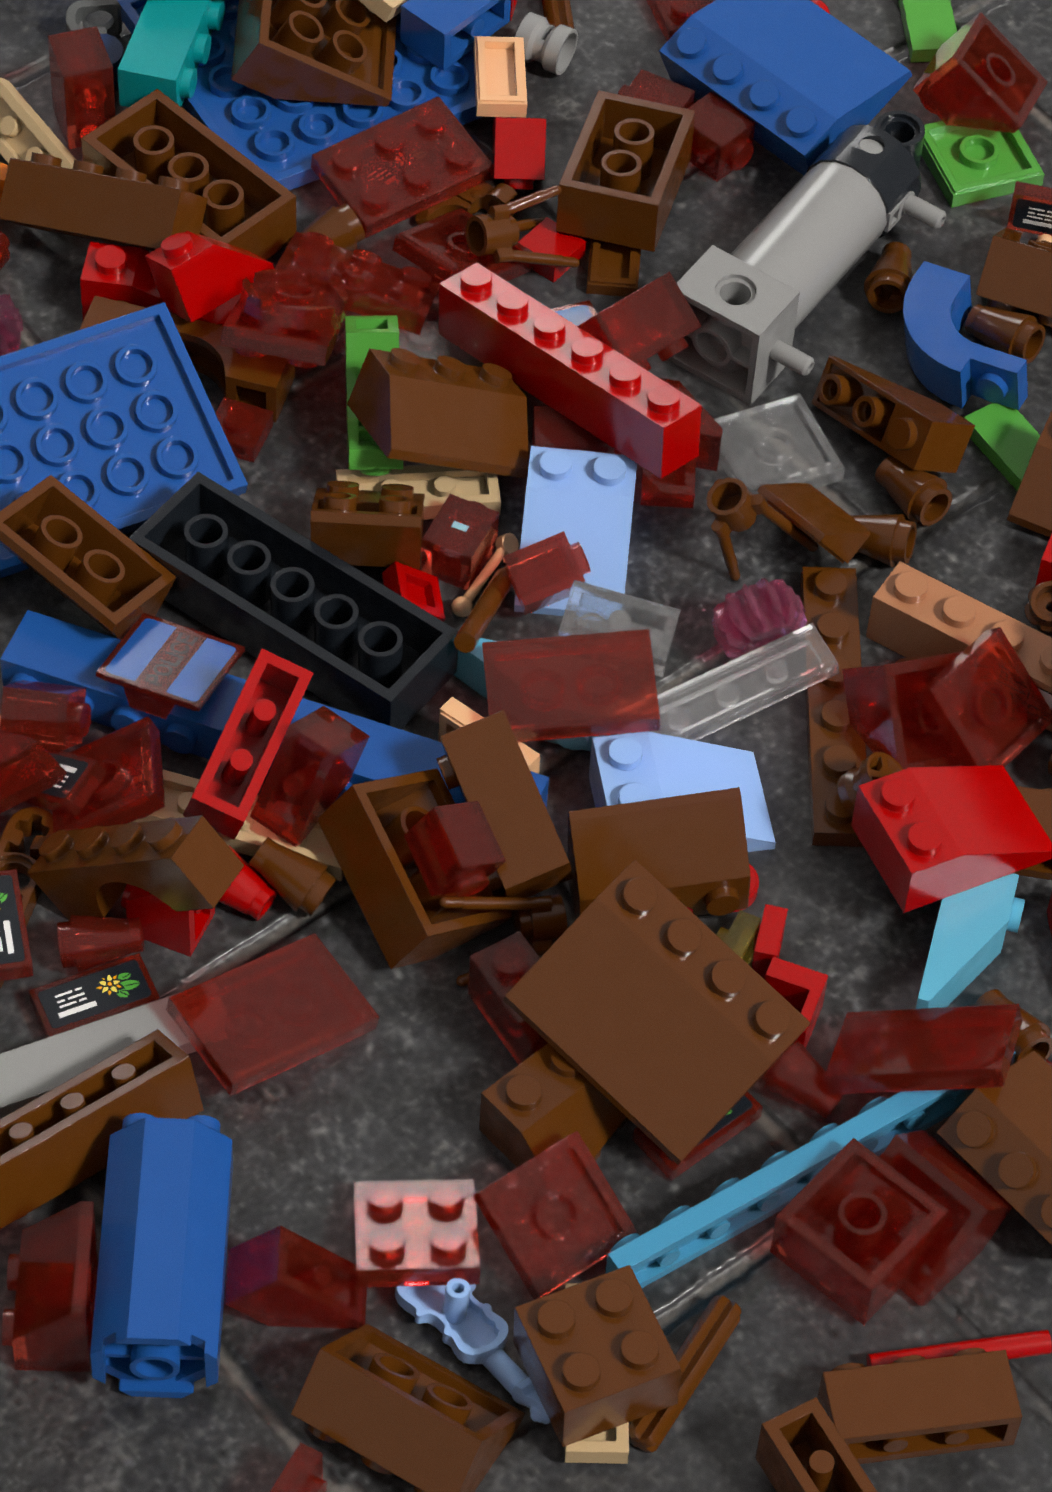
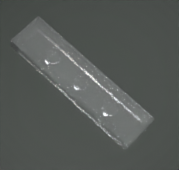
[615,623,839,741]

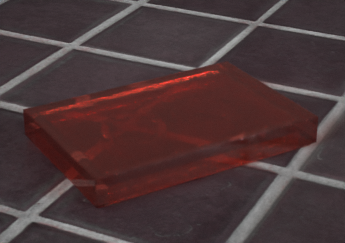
[482,629,660,742]
[166,933,379,1096]
[825,1004,1022,1094]

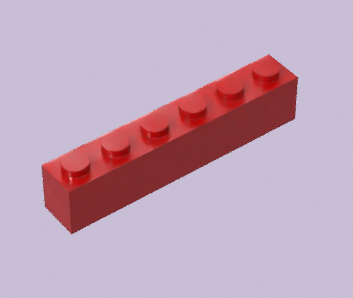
[439,263,702,479]

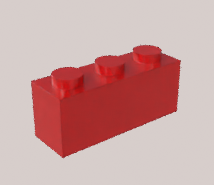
[183,649,314,840]

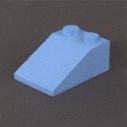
[514,446,637,622]
[589,731,776,852]

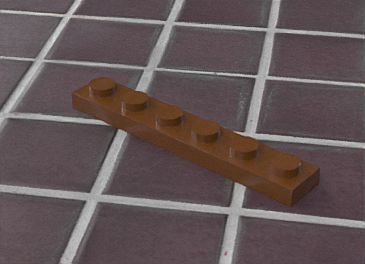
[800,567,866,847]

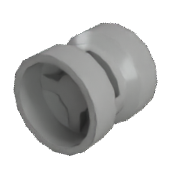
[515,12,578,75]

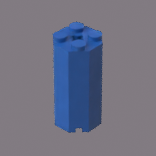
[90,1113,233,1398]

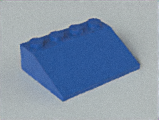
[659,0,912,176]

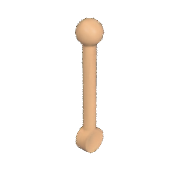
[451,533,519,617]

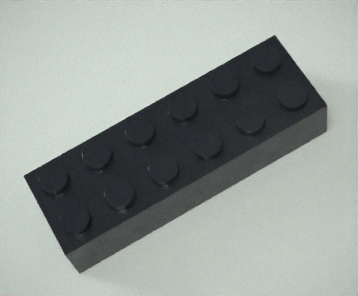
[129,472,459,730]

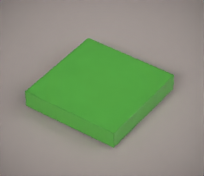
[921,106,1045,208]

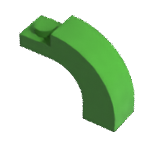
[345,315,403,476]

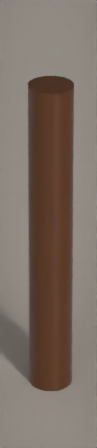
[454,568,515,653]

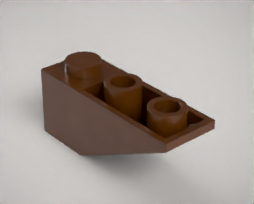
[811,356,975,473]

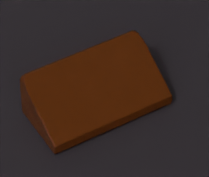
[757,483,870,564]

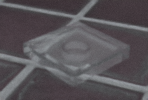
[704,393,845,495]

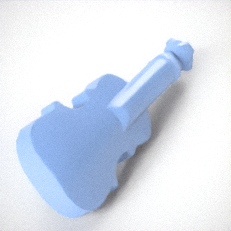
[395,1253,550,1424]

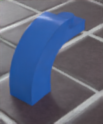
[903,261,1028,410]

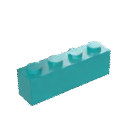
[118,0,225,107]

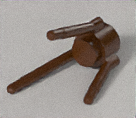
[466,185,580,268]
[706,477,818,581]
[439,894,567,987]

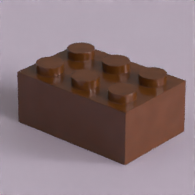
[556,90,696,252]

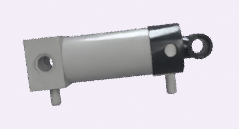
[664,110,946,405]

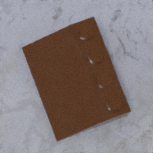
[231,0,397,107]
[503,860,811,1165]

